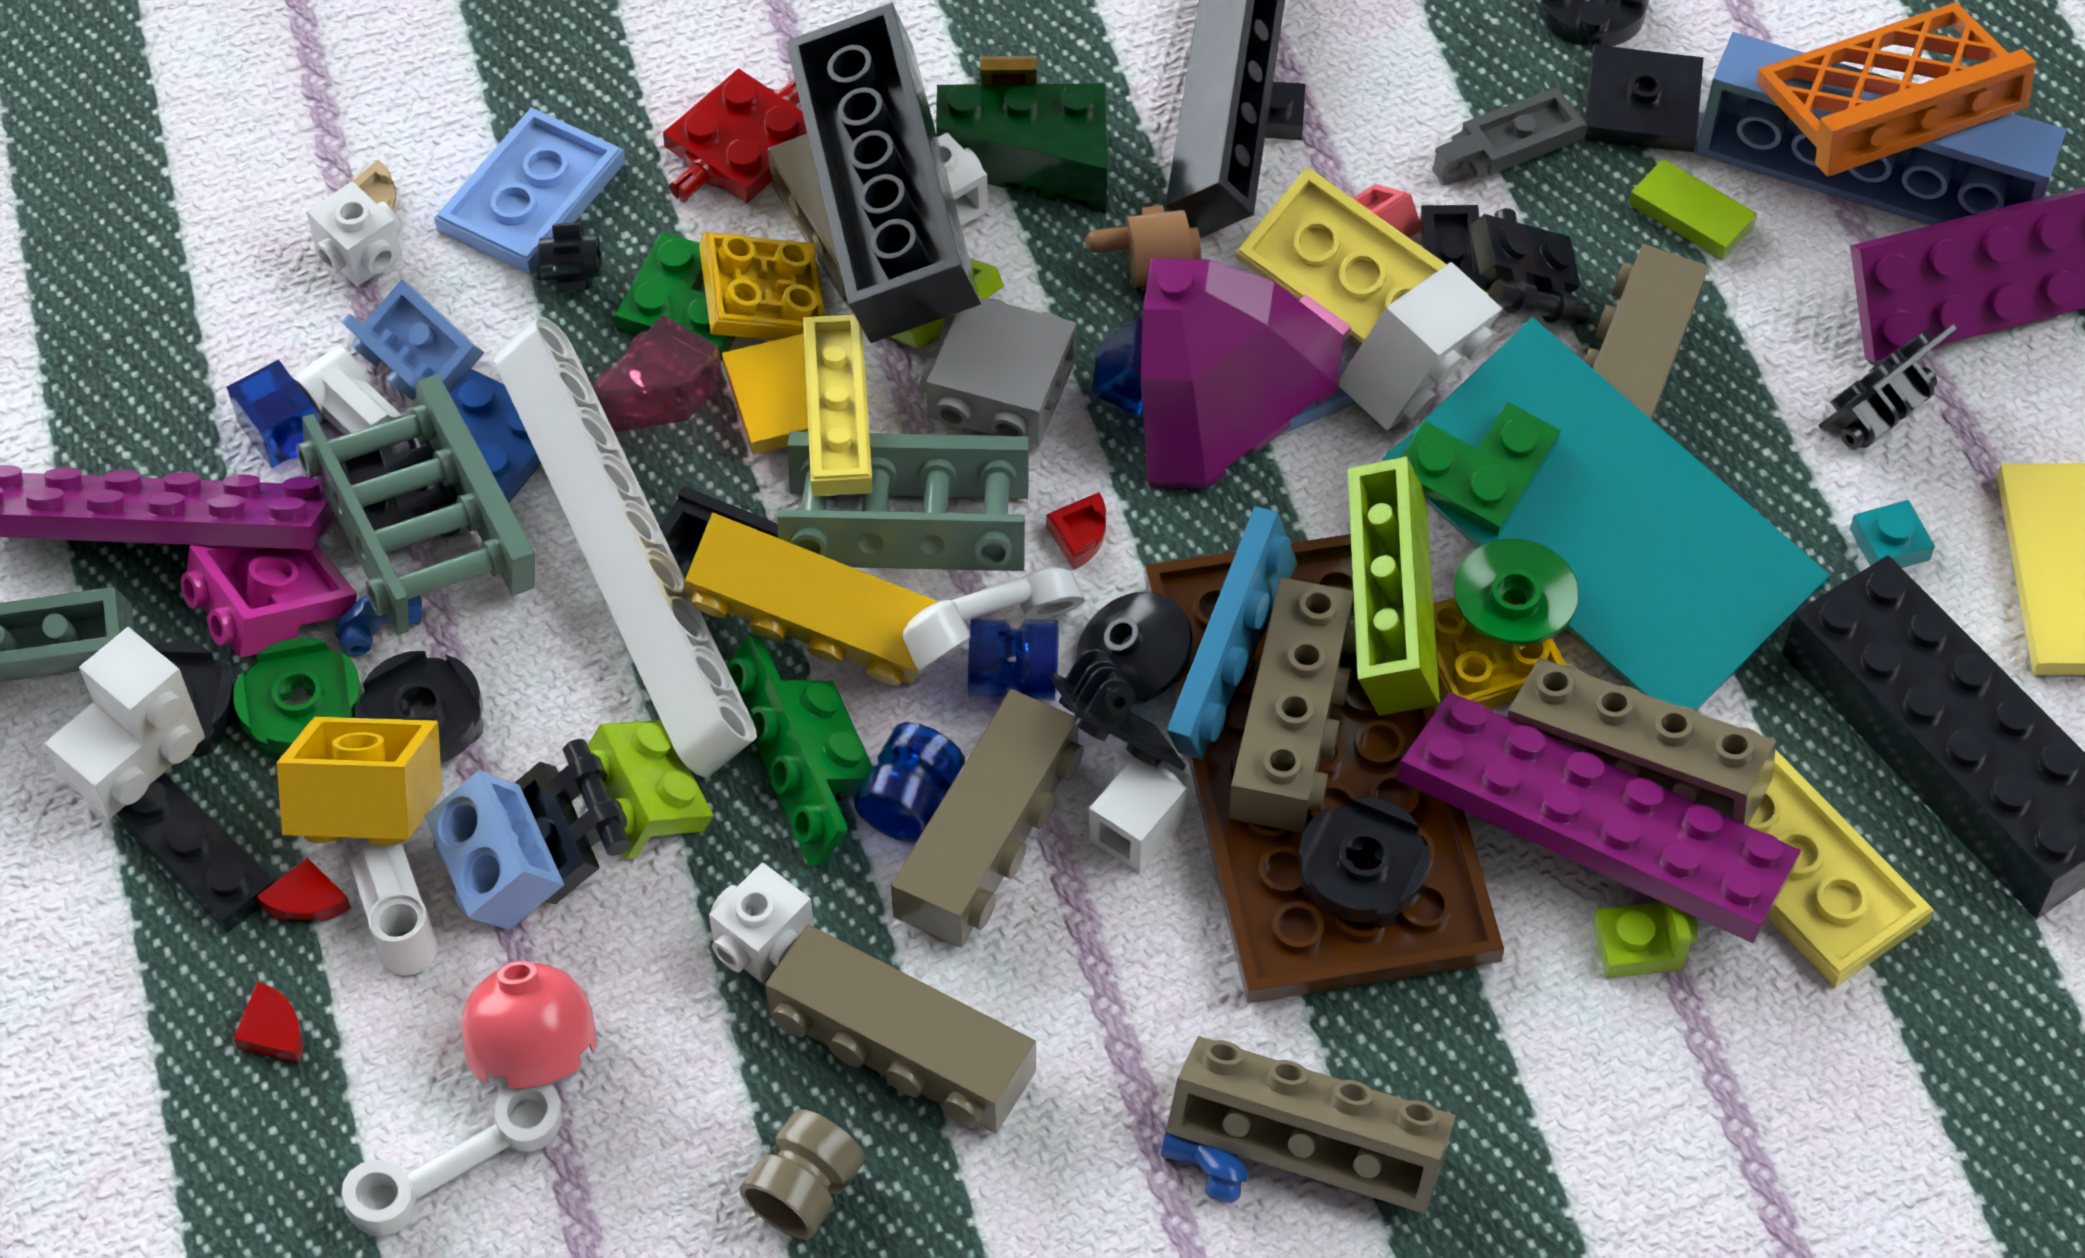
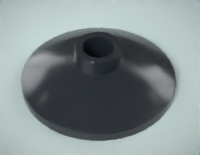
[1076,592,1193,705]

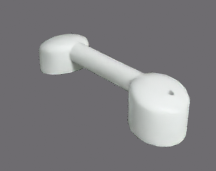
[903,567,1085,672]
[342,1083,562,1236]

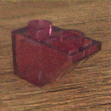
[592,315,723,432]

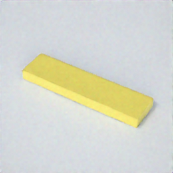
[803,315,873,496]

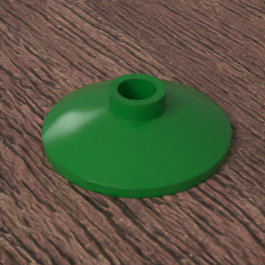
[1454,539,1579,645]

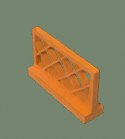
[1757,2,2036,177]

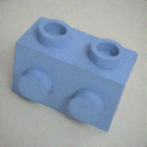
[341,279,485,400]

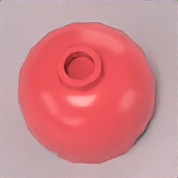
[462,961,597,1089]

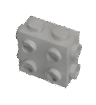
[920,297,1077,447]

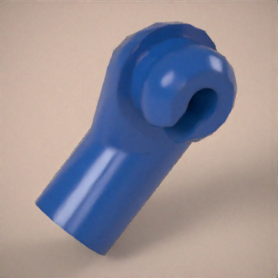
[335,594,422,656]
[1161,1133,1247,1203]

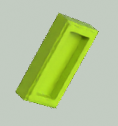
[1629,159,1758,260]

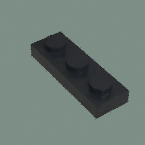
[113,773,274,933]

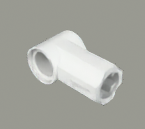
[289,346,402,448]
[349,843,437,976]

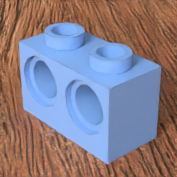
[425,770,564,930]

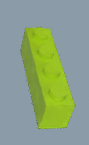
[1347,456,1440,716]

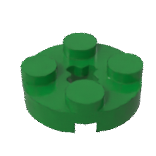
[234,638,363,757]

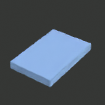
[434,107,625,275]

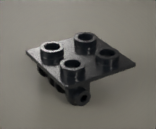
[1818,324,1957,449]
[1048,649,1186,771]

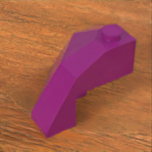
[1141,258,1344,489]

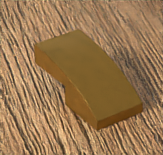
[980,56,1037,84]

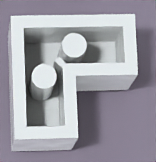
[1339,262,1503,431]
[44,627,205,819]

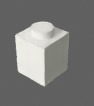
[1089,757,1187,873]

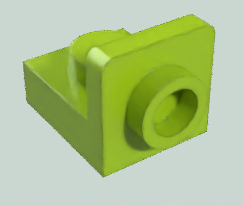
[1592,901,1698,979]

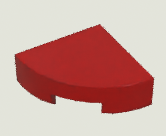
[1046,492,1106,570]
[256,857,351,922]
[233,982,303,1064]

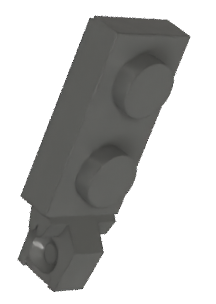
[1432,87,1588,185]

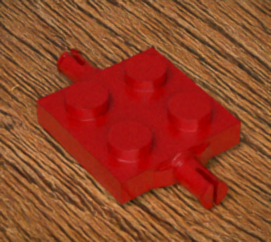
[663,68,807,204]

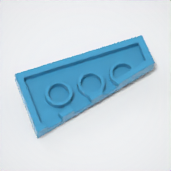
[1166,506,1298,760]

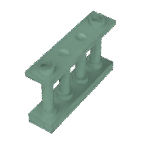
[296,374,535,636]
[777,431,1029,571]

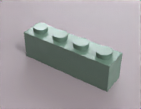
[0,587,134,682]

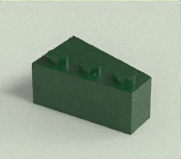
[936,83,1107,214]

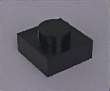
[1265,82,1305,140]

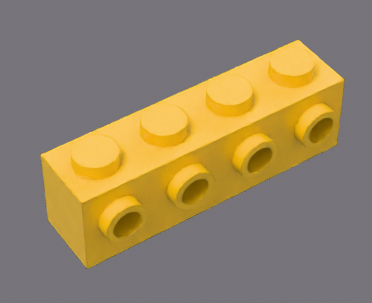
[682,512,939,686]

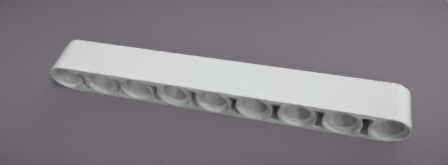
[494,316,757,777]

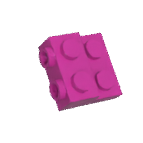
[181,543,357,658]

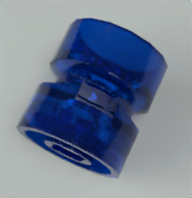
[968,617,1059,701]
[853,722,965,843]

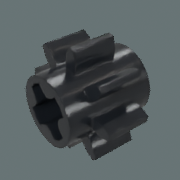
[538,222,602,293]

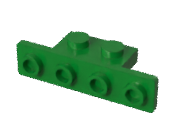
[727,635,878,866]

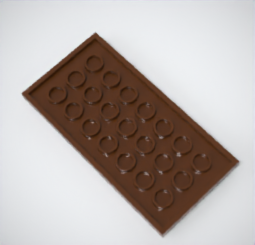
[1144,534,1504,1004]

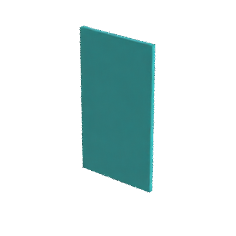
[1382,317,1830,711]

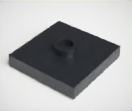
[1584,44,1704,153]

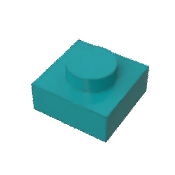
[1849,500,1935,568]

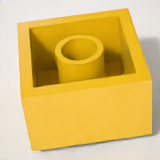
[276,717,442,846]

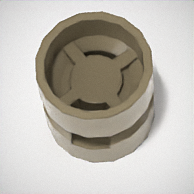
[739,1109,865,1240]

